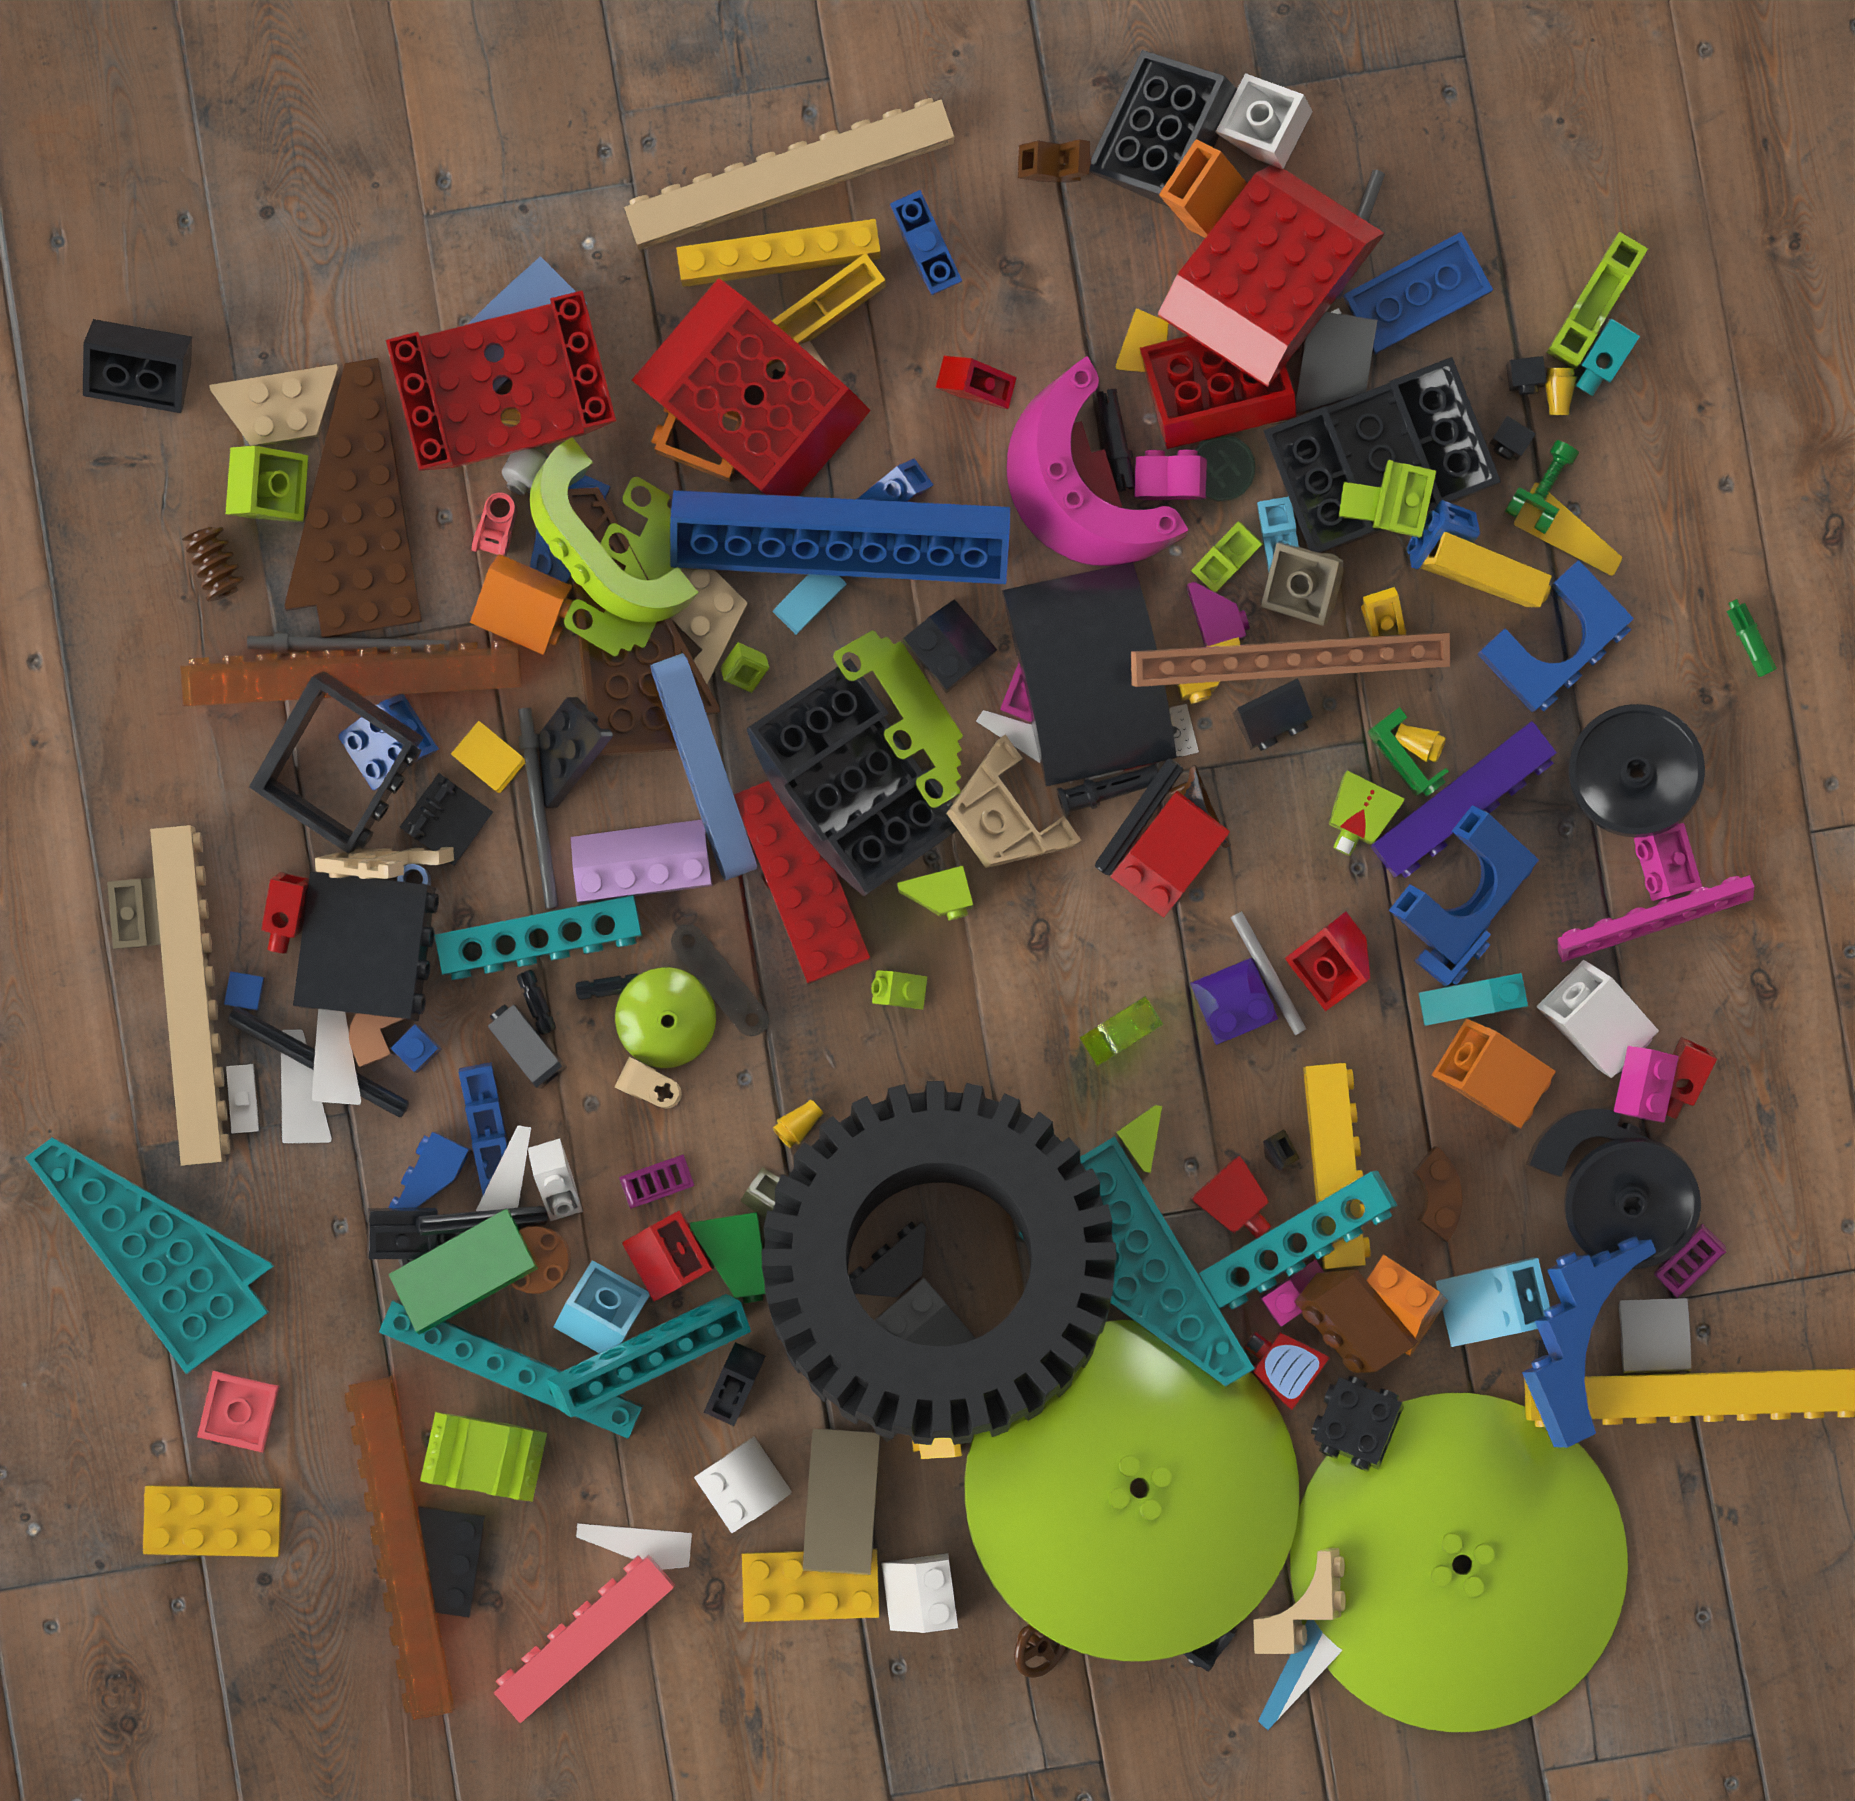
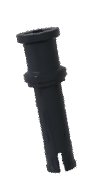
[1056,764,1158,817]

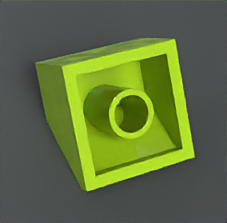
[225,446,308,522]
[897,866,973,921]

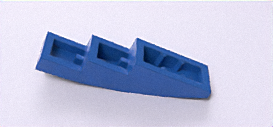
[458,1062,508,1195]

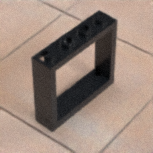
[249,671,424,854]

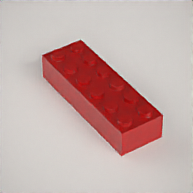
[733,781,870,984]

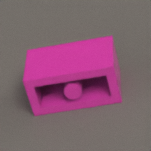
[1614,1046,1679,1122]

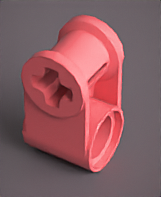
[471,492,518,556]

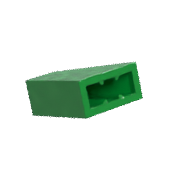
[690,1212,766,1303]

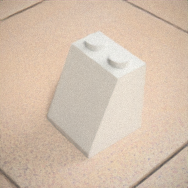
[1536,960,1659,1078]
[881,1553,958,1633]

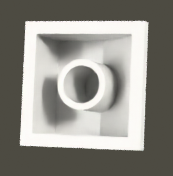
[1216,73,1313,169]

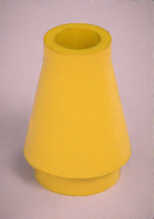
[1545,368,1577,415]
[1395,723,1446,762]
[773,1099,823,1148]

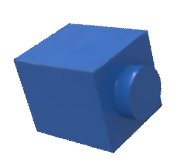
[391,1024,442,1073]

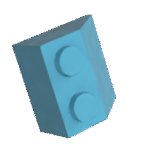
[553,1260,650,1354]

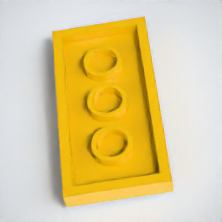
[143,1485,282,1557]
[742,1548,879,1622]

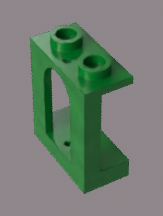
[1367,707,1449,797]

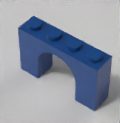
[1477,560,1634,712]
[1389,805,1539,965]

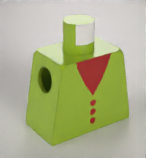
[1329,770,1404,856]

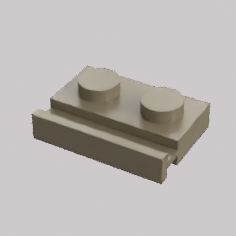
[107,877,161,949]

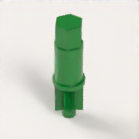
[1726,599,1777,677]

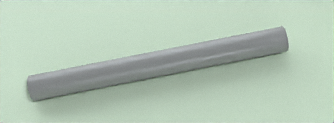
[1230,911,1306,1035]

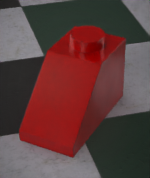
[935,356,1017,409]

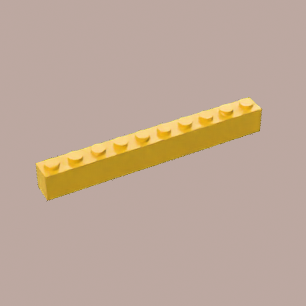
[1524,1368,1855,1427]

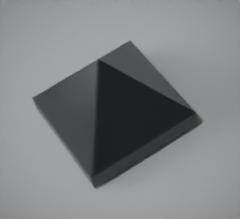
[1263,1129,1300,1171]

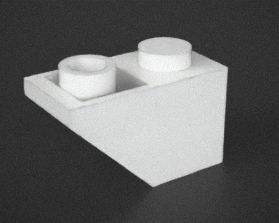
[528,1138,583,1221]

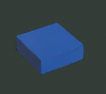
[224,971,265,1011]

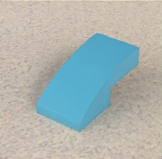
[1257,496,1299,572]
[772,574,847,635]

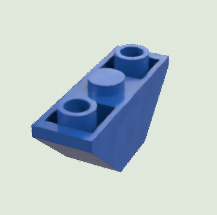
[890,190,962,295]

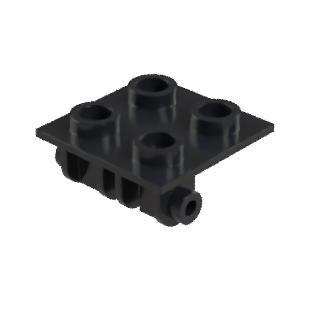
[400,773,493,866]

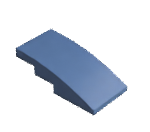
[467,256,588,392]

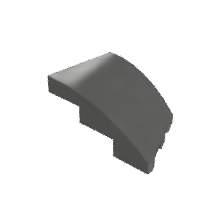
[1295,312,1378,414]

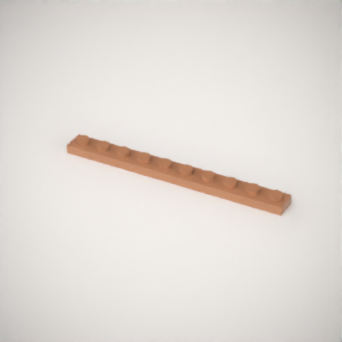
[1131,632,1450,687]

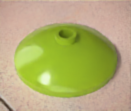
[615,967,716,1068]

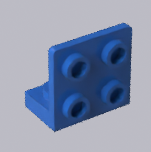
[338,693,439,790]

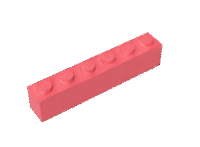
[494,1555,675,1723]

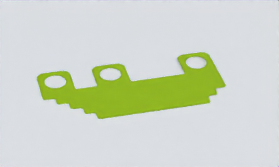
[564,477,682,657]
[833,630,963,808]

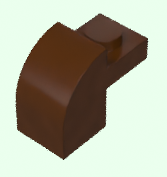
[1018,139,1091,183]

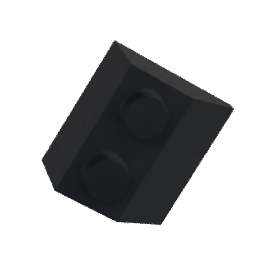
[903,599,998,693]
[1233,678,1313,751]

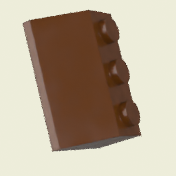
[1294,1270,1418,1373]

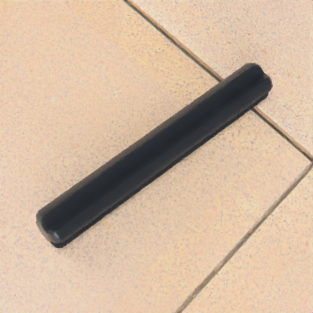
[1095,758,1183,876]
[416,1206,548,1236]

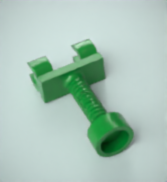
[1505,440,1579,534]

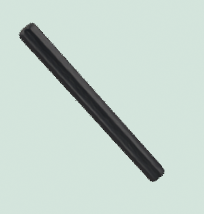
[228,1007,409,1117]

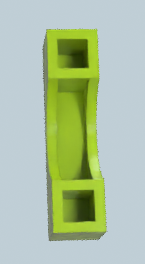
[1546,232,1648,369]

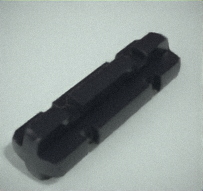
[517,970,556,1035]
[575,973,639,1000]

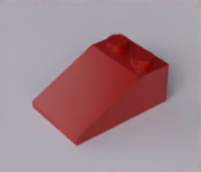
[1111,791,1231,918]

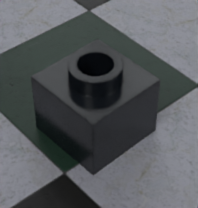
[1506,356,1547,395]
[1489,416,1536,461]

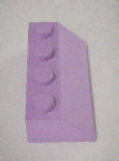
[571,820,713,904]

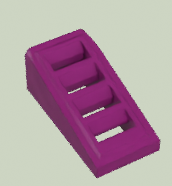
[619,1154,695,1209]
[1654,1224,1726,1298]

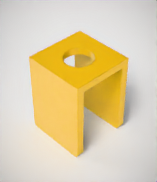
[451,721,525,793]

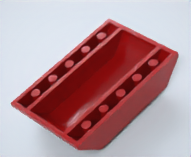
[1158,165,1384,387]

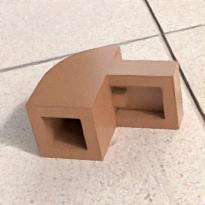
[349,1014,408,1068]

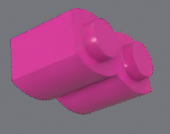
[1135,450,1207,500]

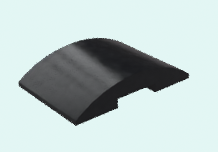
[1263,357,1501,553]
[1002,562,1177,787]
[747,659,958,896]

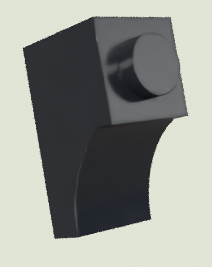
[703,1342,766,1426]

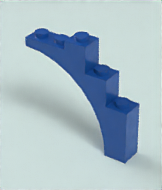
[1522,1237,1656,1448]

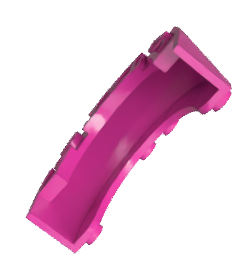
[1007,356,1189,566]

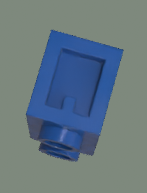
[857,458,934,502]
[1407,500,1480,570]
[1414,930,1491,987]

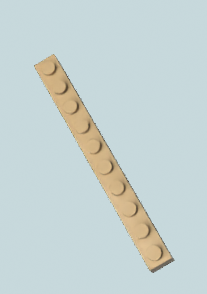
[624,98,954,251]
[150,825,230,1166]

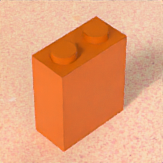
[1159,139,1247,238]
[470,554,573,655]

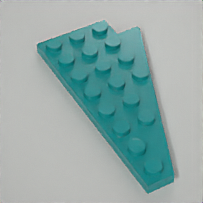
[1018,1136,1255,1387]
[25,1137,274,1374]

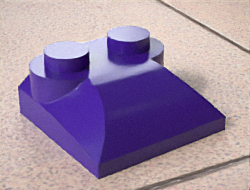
[1190,958,1278,1045]

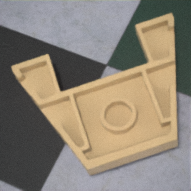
[671,568,748,684]
[946,734,1082,868]
[315,847,454,879]

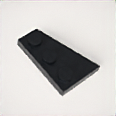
[418,1506,485,1618]

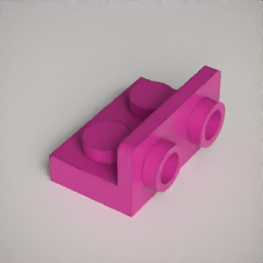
[1634,822,1702,901]

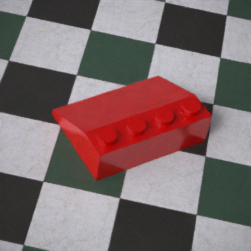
[1140,336,1296,449]

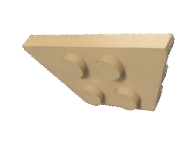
[209,364,339,446]

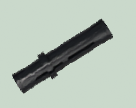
[1096,389,1135,492]

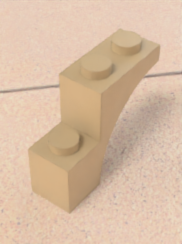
[1254,1548,1346,1654]

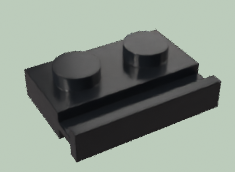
[367,1208,438,1259]

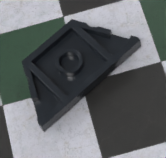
[538,697,613,808]

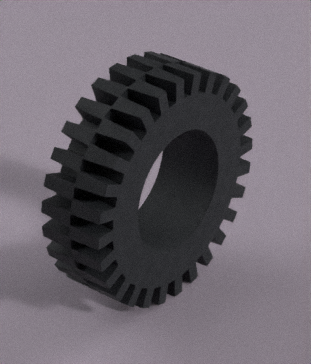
[762,1081,1116,1445]

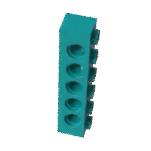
[434,895,643,980]
[1199,1170,1398,1310]
[547,1294,752,1418]

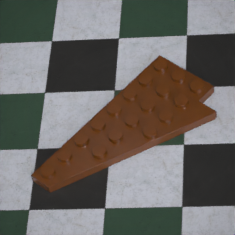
[284,358,422,638]
[568,487,720,756]

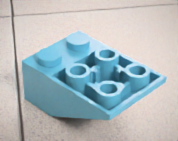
[1435,1257,1550,1347]

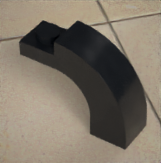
[1526,1109,1648,1177]

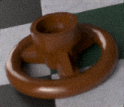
[1014,1624,1066,1678]

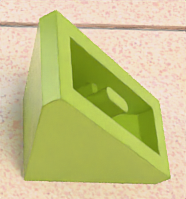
[1115,1105,1162,1173]

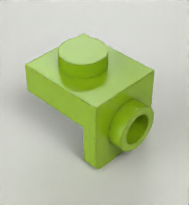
[871,970,928,1010]

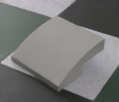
[1618,1298,1691,1373]

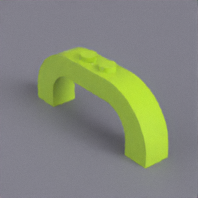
[530,437,699,623]

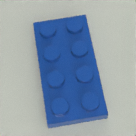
[1343,232,1493,355]

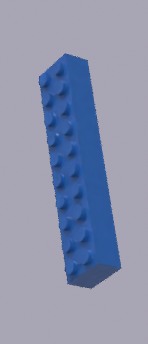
[670,490,1010,584]

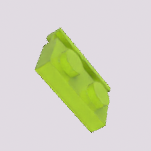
[1373,460,1436,538]

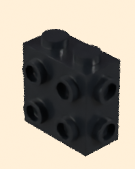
[1311,1376,1404,1471]

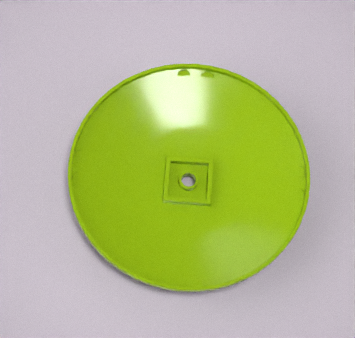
[965,1320,1299,1661]
[1290,1393,1628,1732]

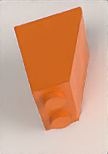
[1431,1018,1556,1129]
[1366,1255,1448,1357]

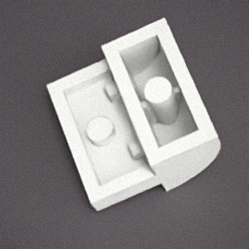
[694,1436,792,1533]

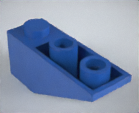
[388,1132,471,1208]

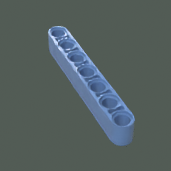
[651,653,757,881]

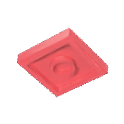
[197,1371,280,1453]

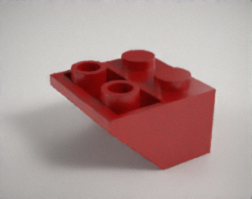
[622,1210,713,1302]

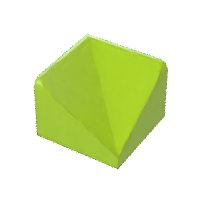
[721,642,769,693]

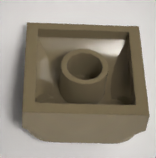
[1261,542,1343,626]

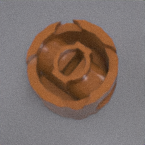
[511,1226,571,1294]

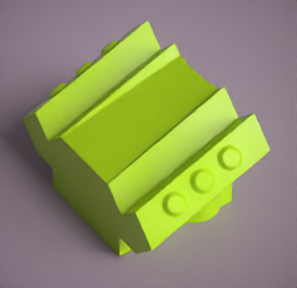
[420,1412,547,1502]

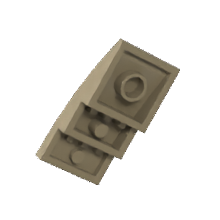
[803,1428,880,1575]

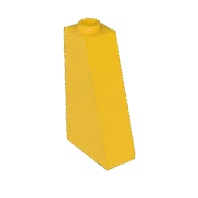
[1410,532,1552,607]

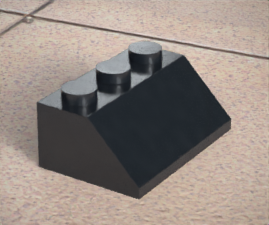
[82,319,192,413]

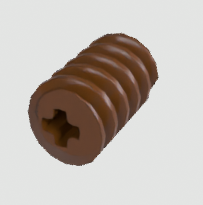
[182,527,244,602]

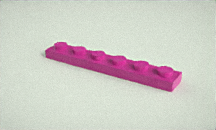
[1558,875,1754,962]

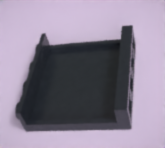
[293,872,439,1021]

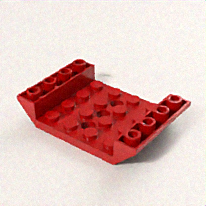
[631,278,871,496]
[386,290,616,471]

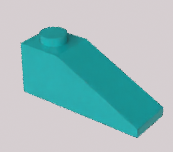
[1418,973,1528,1026]

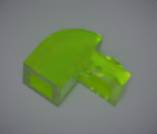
[1079,996,1163,1066]

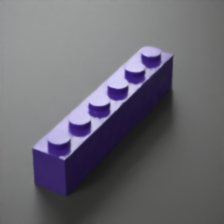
[1370,721,1557,878]

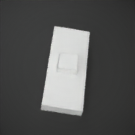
[226,1064,259,1134]

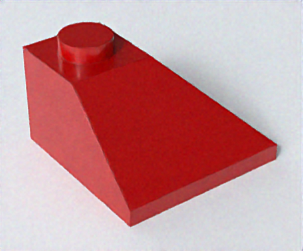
[1284,911,1371,1012]

